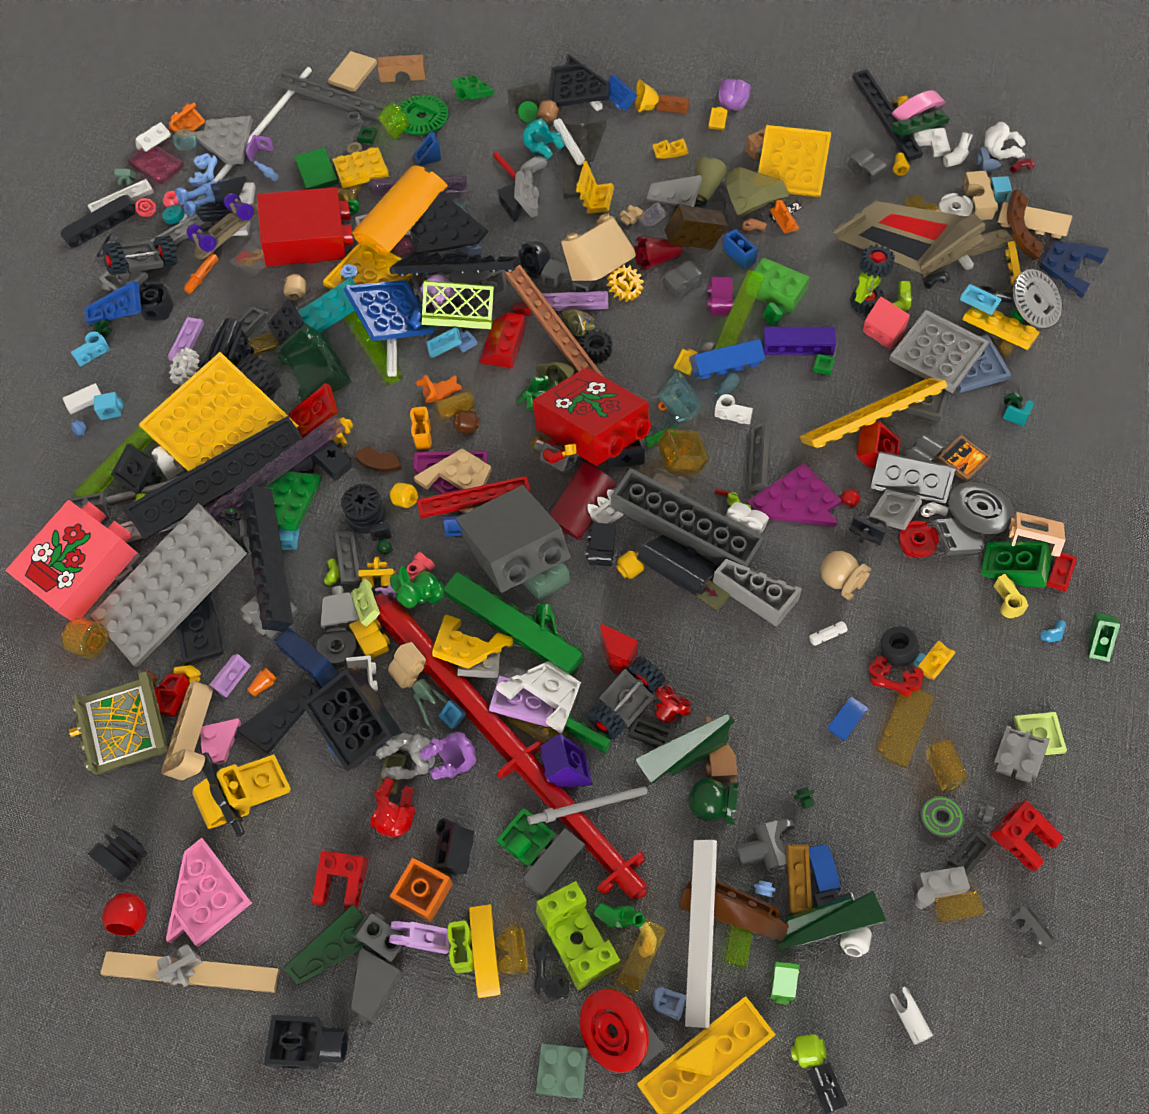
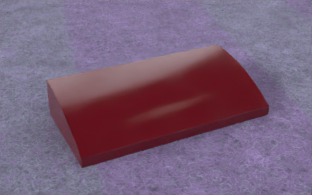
[549,462,616,540]

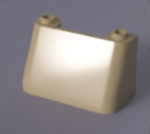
[561,214,636,281]

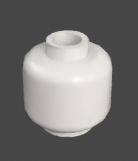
[840,927,872,957]

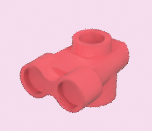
[406,552,435,582]

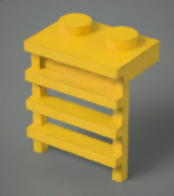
[576,161,614,214]

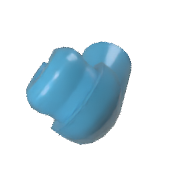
[1040,620,1066,642]

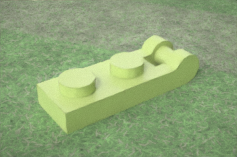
[351,579,380,627]

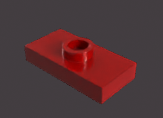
[1047,552,1077,592]

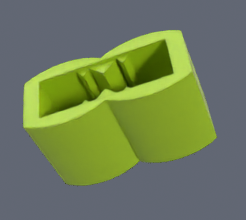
[447,921,474,974]

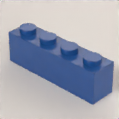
[689,339,765,380]

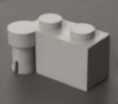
[914,866,970,909]

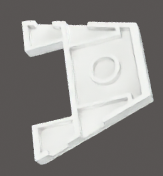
[496,661,581,733]

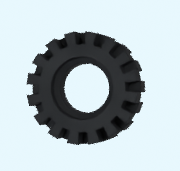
[580,329,612,363]

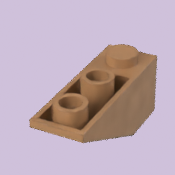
[702,717,737,782]

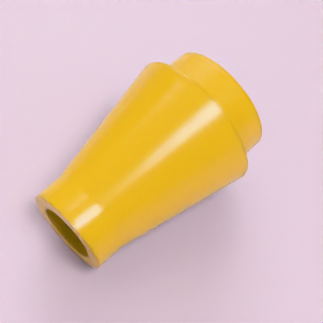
[893,153,910,176]

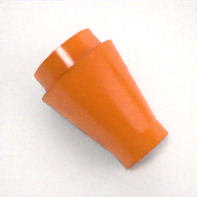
[247,667,277,697]

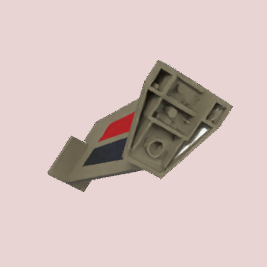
[833,201,985,278]

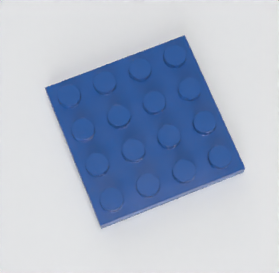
[344,280,435,341]

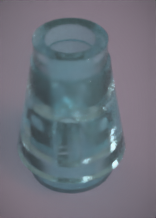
[716,372,741,398]

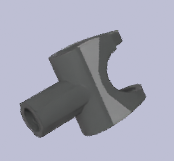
[735,820,795,872]

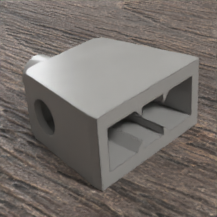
[321,586,360,634]

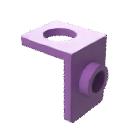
[246,135,274,161]

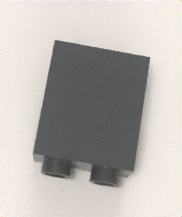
[456,485,571,593]

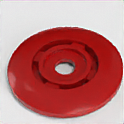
[579,989,649,1072]

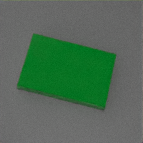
[294,148,338,190]

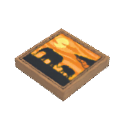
[937,435,991,482]

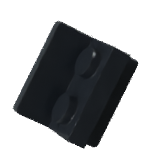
[268,300,308,347]

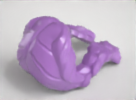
[718,79,751,111]
[419,732,476,780]

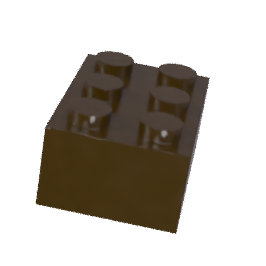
[664,205,728,250]

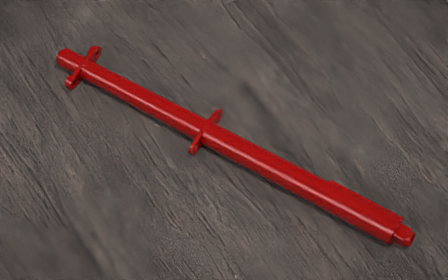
[375,594,648,901]

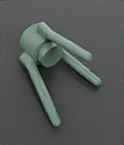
[412,679,448,727]

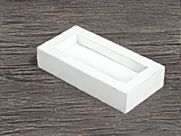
[63,383,101,414]

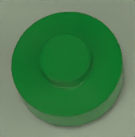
[518,101,538,123]

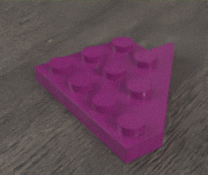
[747,463,842,526]

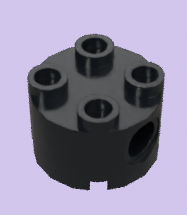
[139,281,173,321]

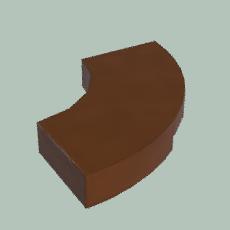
[354,446,402,472]

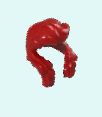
[370,777,416,838]

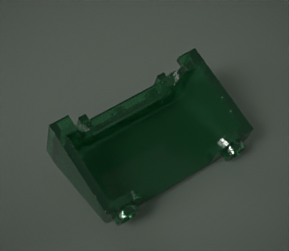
[275,323,351,401]

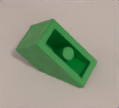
[1088,613,1120,662]

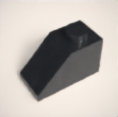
[210,176,247,206]
[498,183,522,222]

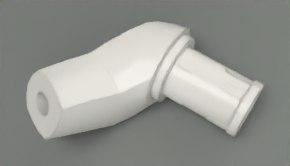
[943,132,973,167]

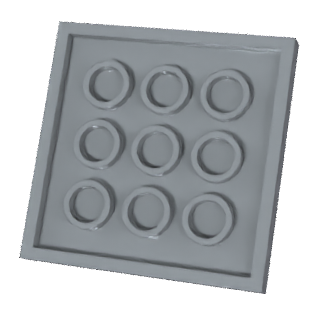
[889,310,989,393]

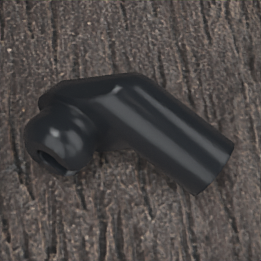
[924,271,950,289]

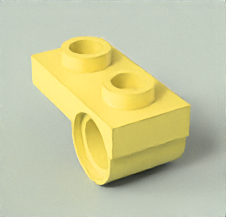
[994,574,1029,618]

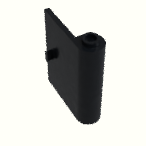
[637,535,719,596]

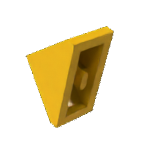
[675,1034,717,1076]

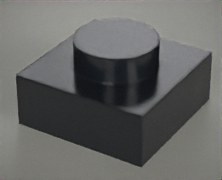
[369,522,392,541]

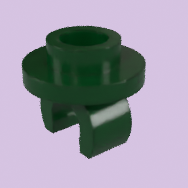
[93,320,112,338]
[1003,393,1023,410]
[793,787,814,809]

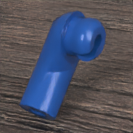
[409,308,422,329]

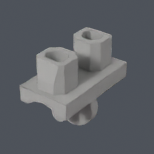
[156,945,203,987]

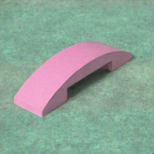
[892,90,946,121]

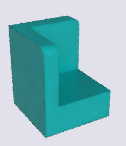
[1003,400,1035,426]

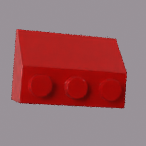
[479,312,526,369]

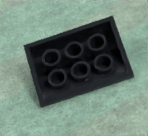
[302,666,402,772]

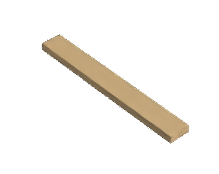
[100,951,280,993]

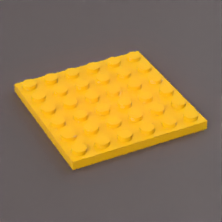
[139,352,299,501]

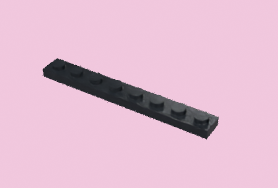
[852,69,924,161]

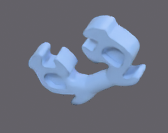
[189,153,218,187]

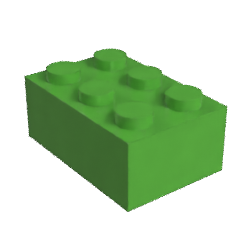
[746,257,810,314]

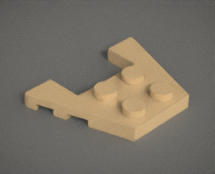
[414,448,492,514]

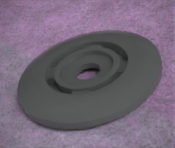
[948,482,1015,534]

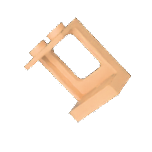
[1008,512,1065,557]

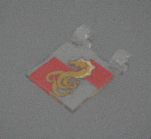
[230,228,266,278]

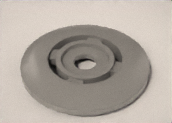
[1013,269,1062,328]

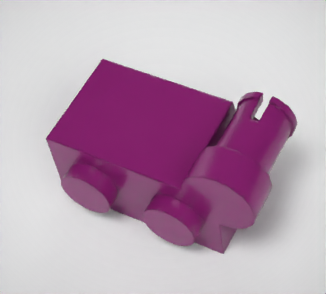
[707,277,733,315]

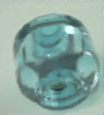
[173,129,197,151]

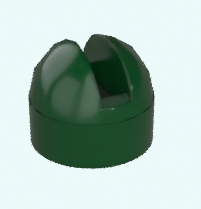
[377,538,393,555]

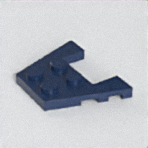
[1040,240,1109,298]

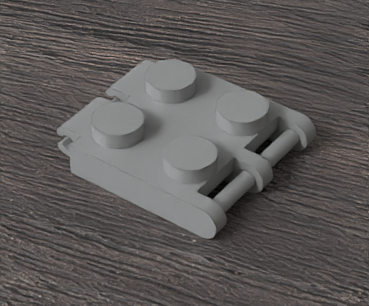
[994,725,1050,783]

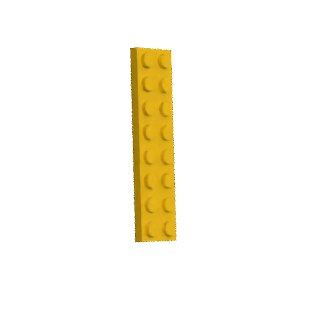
[800,378,947,448]

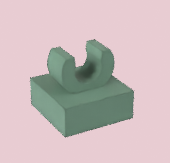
[115,169,137,186]

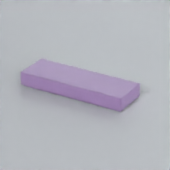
[167,317,205,361]

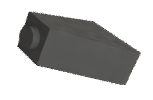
[351,948,403,1024]

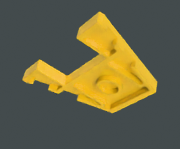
[432,614,514,669]

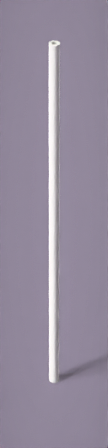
[179,67,312,223]

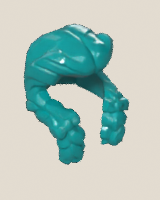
[523,118,565,159]

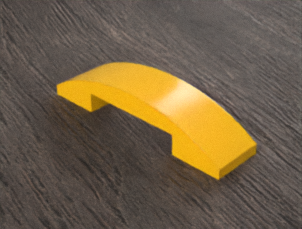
[469,904,501,998]

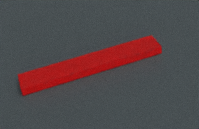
[417,476,531,519]

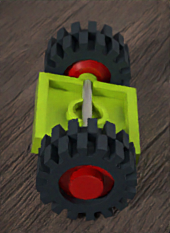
[851,244,895,316]

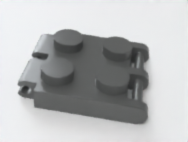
[931,518,985,555]

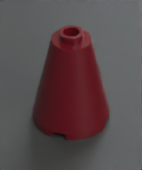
[634,236,683,271]

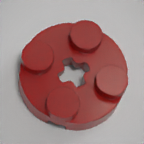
[898,521,939,558]

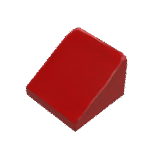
[512,302,531,316]

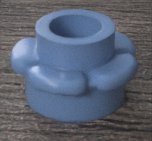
[71,419,87,437]

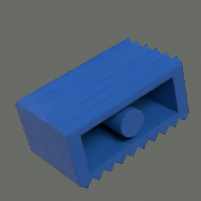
[607,74,638,111]
[723,229,758,269]

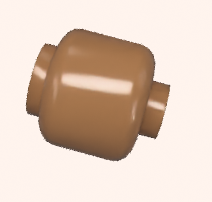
[536,100,559,125]

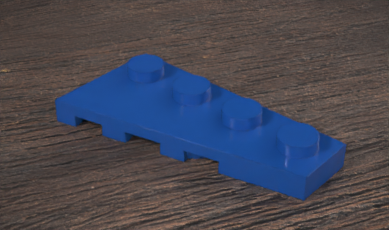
[85,280,141,324]

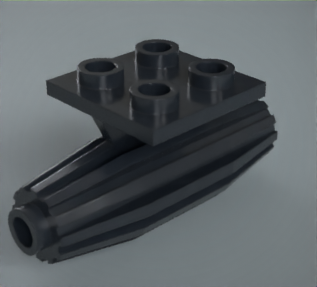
[204,318,254,366]

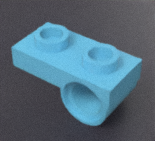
[71,332,110,367]

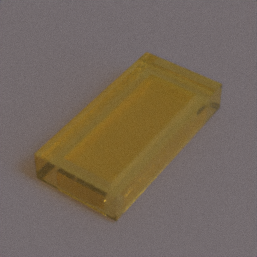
[934,891,985,923]

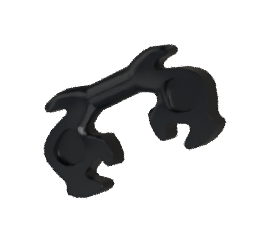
[533,938,569,1000]

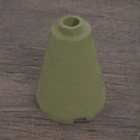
[694,156,727,204]

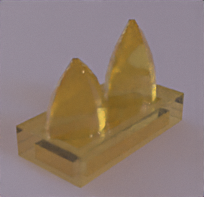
[496,925,529,975]

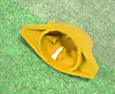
[635,79,659,112]

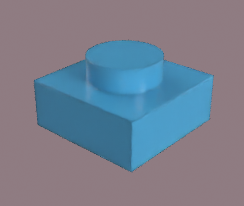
[439,700,466,729]

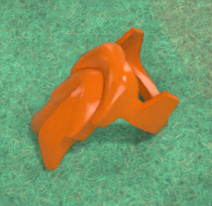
[416,374,462,403]

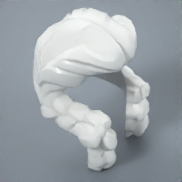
[984,122,1025,160]

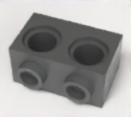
[351,911,404,962]

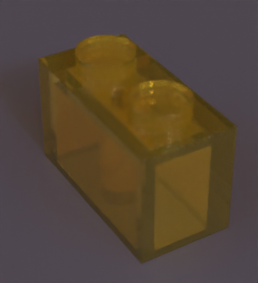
[925,739,968,791]

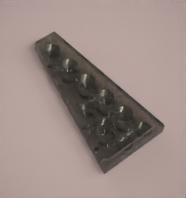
[561,121,606,199]

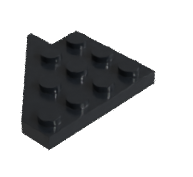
[549,55,610,107]
[411,192,489,255]

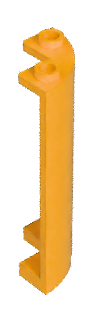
[351,166,448,255]

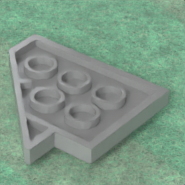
[192,116,253,165]

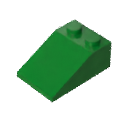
[981,541,1052,587]

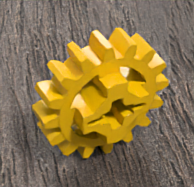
[607,264,644,302]

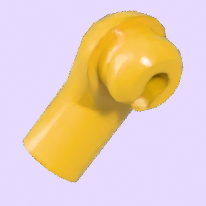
[174,665,201,683]

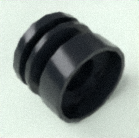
[341,484,386,534]
[88,825,149,883]

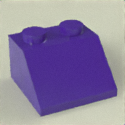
[540,734,593,787]

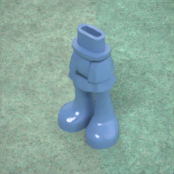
[175,179,228,216]

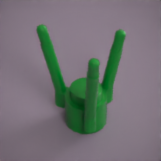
[533,604,558,636]

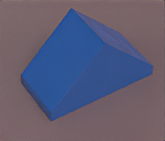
[413,131,441,166]

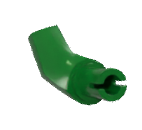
[593,902,645,927]

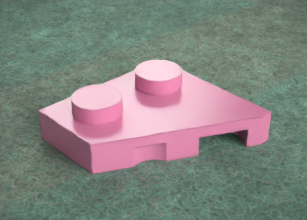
[200,718,241,766]

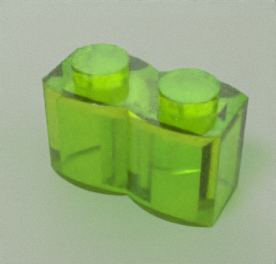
[377,102,409,139]

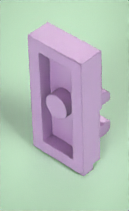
[210,654,250,698]

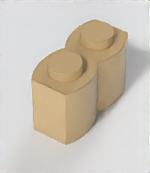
[388,642,426,689]

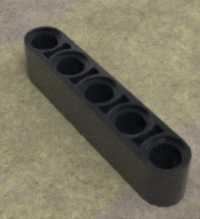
[61,195,137,248]

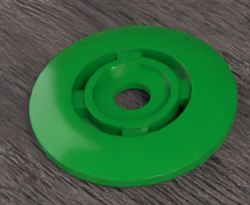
[395,95,449,135]

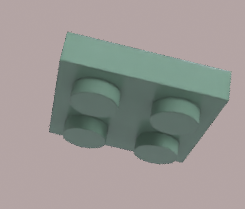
[536,1044,587,1099]

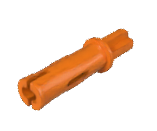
[184,253,219,294]

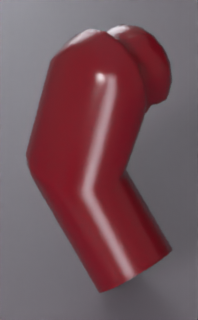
[1010,158,1035,173]

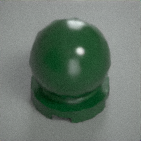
[688,779,738,825]

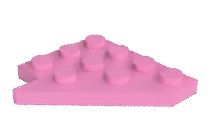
[166,838,252,947]

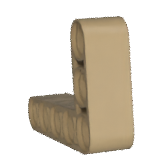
[161,681,213,781]

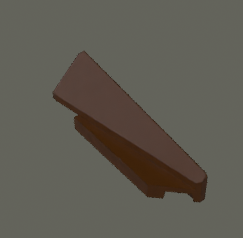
[680,878,789,941]

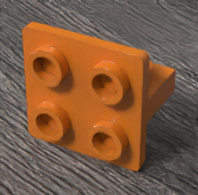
[167,102,206,141]

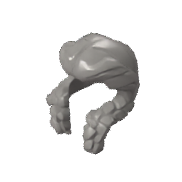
[376,734,436,780]

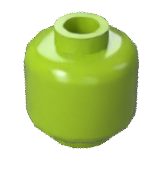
[791,1034,827,1068]

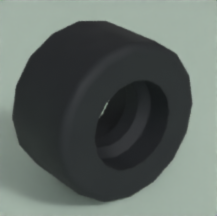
[881,626,918,666]

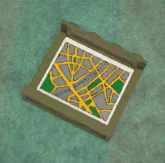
[72,672,169,775]

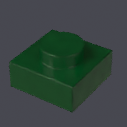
[357,126,377,144]

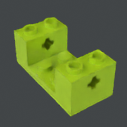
[536,881,620,991]

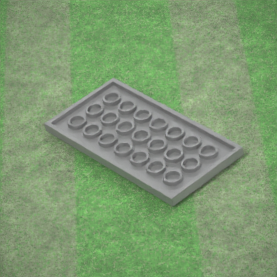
[91,503,247,667]

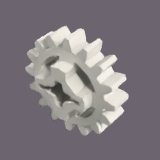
[169,347,200,386]

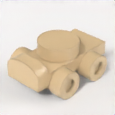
[620,205,643,226]

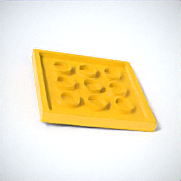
[758,125,831,197]
[323,243,413,289]

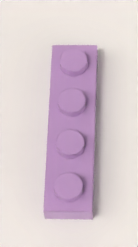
[542,291,608,311]

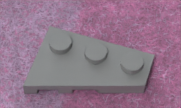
[647,175,703,207]

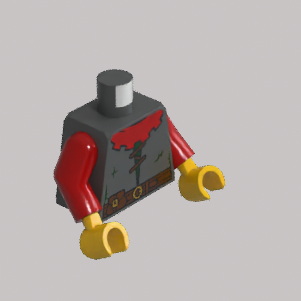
[534,439,579,472]

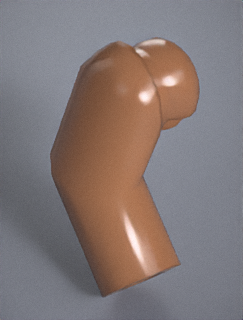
[742,218,767,231]

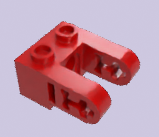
[990,800,1063,871]
[312,850,369,910]

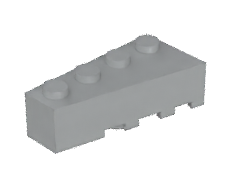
[713,559,802,627]

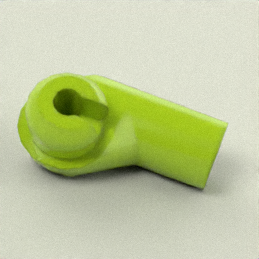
[324,558,339,586]

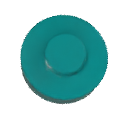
[162,205,184,225]

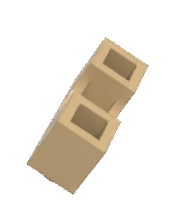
[963,171,998,220]

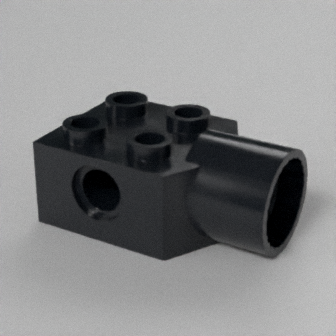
[264,1015,348,1070]

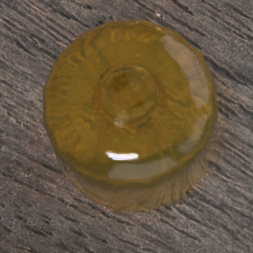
[62,618,108,659]

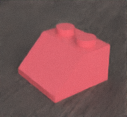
[862,297,910,350]

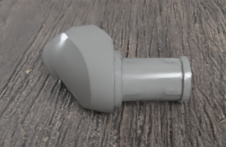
[520,156,548,186]

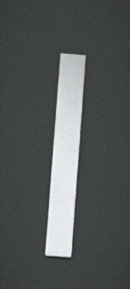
[685,840,717,1028]

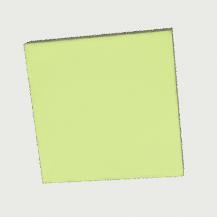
[1013,712,1067,755]

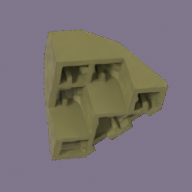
[726,167,790,217]

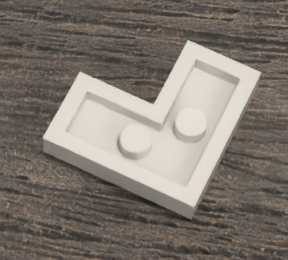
[912,128,951,157]

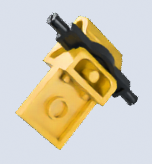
[192,752,291,837]

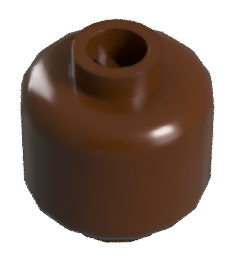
[453,410,480,434]

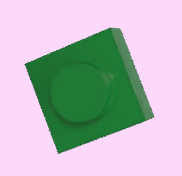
[813,354,835,376]

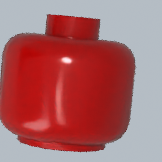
[840,489,861,508]

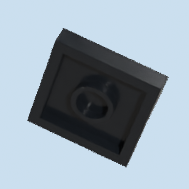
[111,443,162,494]

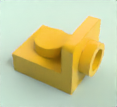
[709,107,728,130]
[673,349,698,376]

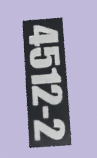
[768,201,804,223]

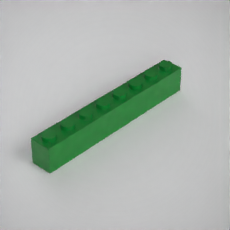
[444,572,584,676]

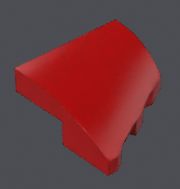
[154,674,190,717]

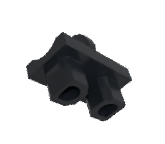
[849,512,887,545]
[807,1062,847,1114]

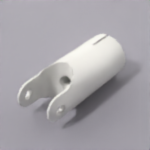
[890,987,933,1045]

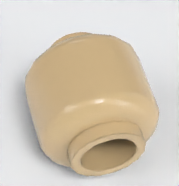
[283,274,306,301]

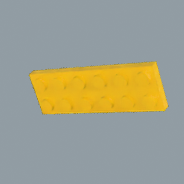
[637,996,776,1114]

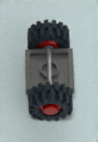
[102,235,178,275]
[587,656,666,740]

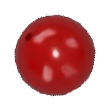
[102,892,147,936]

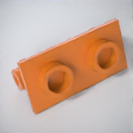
[770,200,799,234]

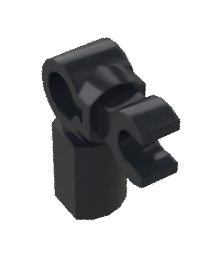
[980,286,1013,303]

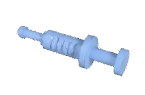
[254,161,279,181]

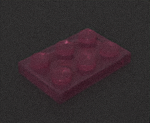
[128,145,184,185]

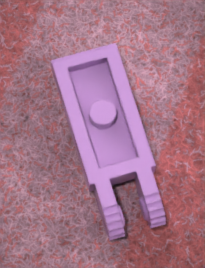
[389,921,450,954]

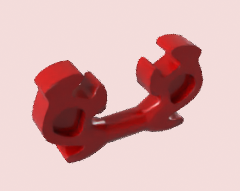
[869,657,924,697]

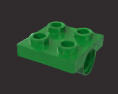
[451,75,494,101]
[496,808,556,867]

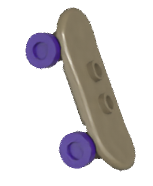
[187,193,259,260]

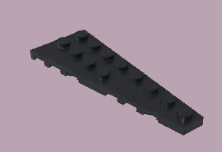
[389,252,521,276]

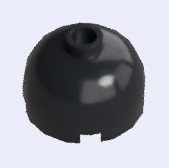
[518,241,551,277]

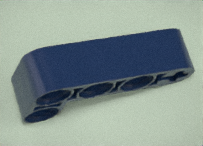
[273,627,338,688]

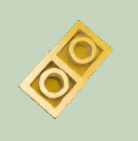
[652,138,689,159]

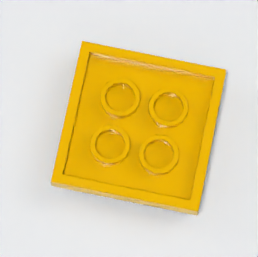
[333,147,389,189]

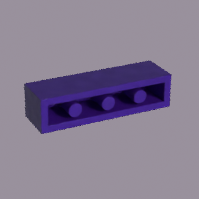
[763,326,836,355]

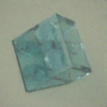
[657,371,701,422]

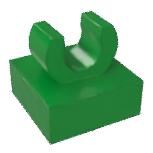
[762,302,786,327]

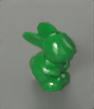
[390,566,444,609]

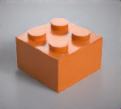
[390,858,453,923]

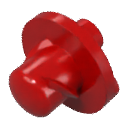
[655,685,692,723]

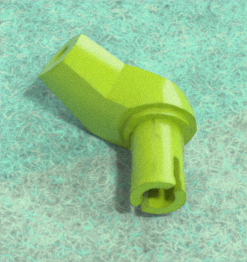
[892,281,912,312]

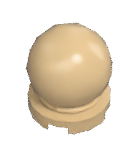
[820,551,872,600]

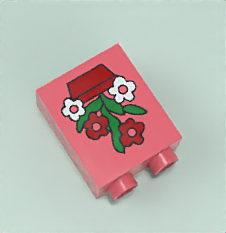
[5,500,137,624]

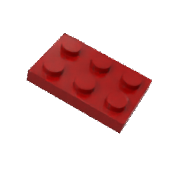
[288,383,338,440]

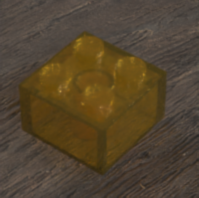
[657,429,710,474]

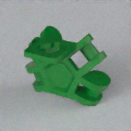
[516,375,559,410]

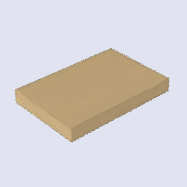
[328,51,377,92]

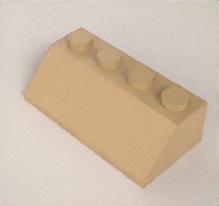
[997,202,1072,239]

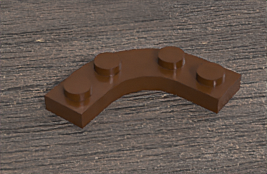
[1007,189,1043,260]

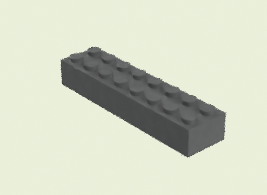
[610,468,765,568]

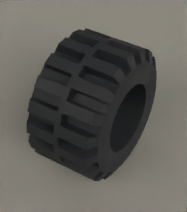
[236,354,281,397]

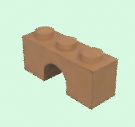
[378,54,426,82]

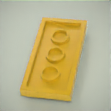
[962,306,1040,350]

